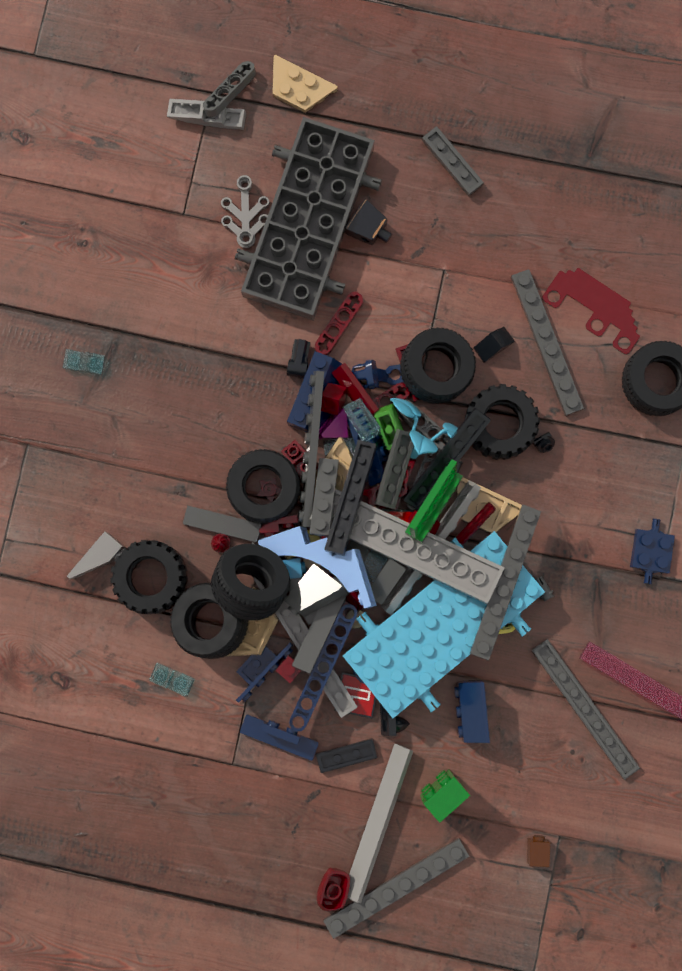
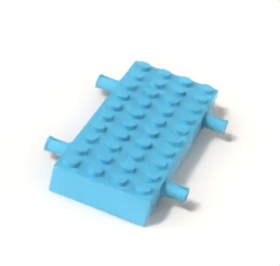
[343,531,545,718]

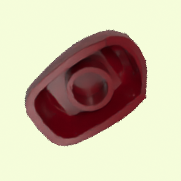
[317,868,350,912]

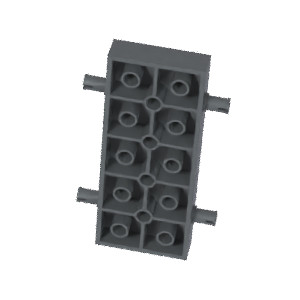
[235,117,382,321]

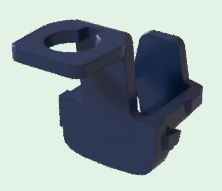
[352,360,403,390]

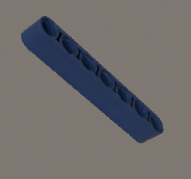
[289,604,357,732]

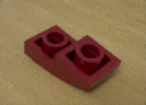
[281,439,318,476]
[259,515,298,537]

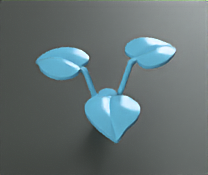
[390,398,458,459]

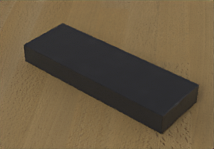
[316,738,377,773]

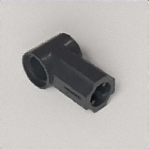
[287,339,311,378]

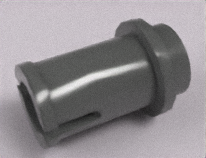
[536,576,554,602]

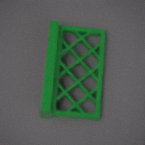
[405,459,463,543]

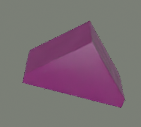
[319,408,348,439]

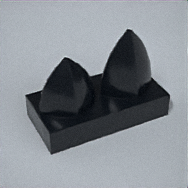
[380,703,410,736]

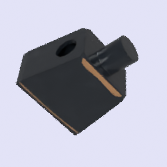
[345,199,392,245]

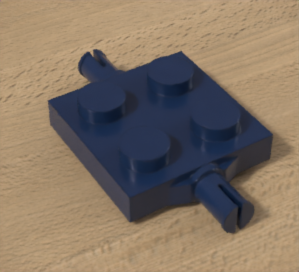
[630,519,675,584]

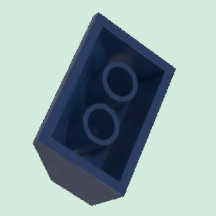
[454,680,490,743]

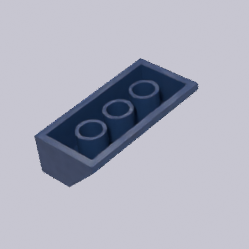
[287,351,351,433]

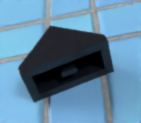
[473,327,515,363]

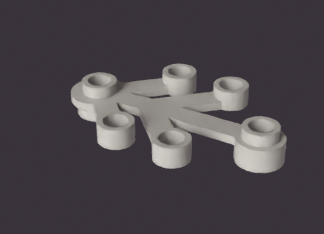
[221,175,270,248]

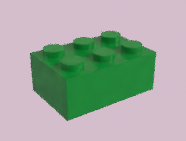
[420,769,470,823]

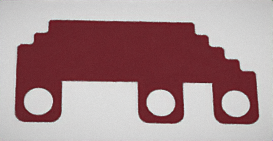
[542,268,640,354]

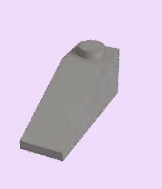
[67,531,125,579]

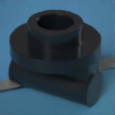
[533,432,555,453]

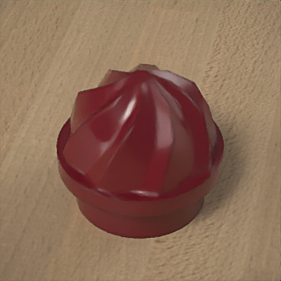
[211,534,230,553]

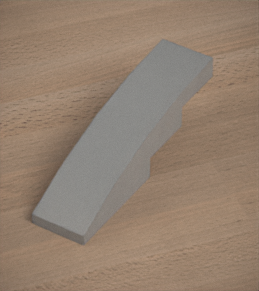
[167,99,246,130]

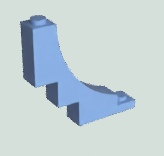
[258,526,377,608]

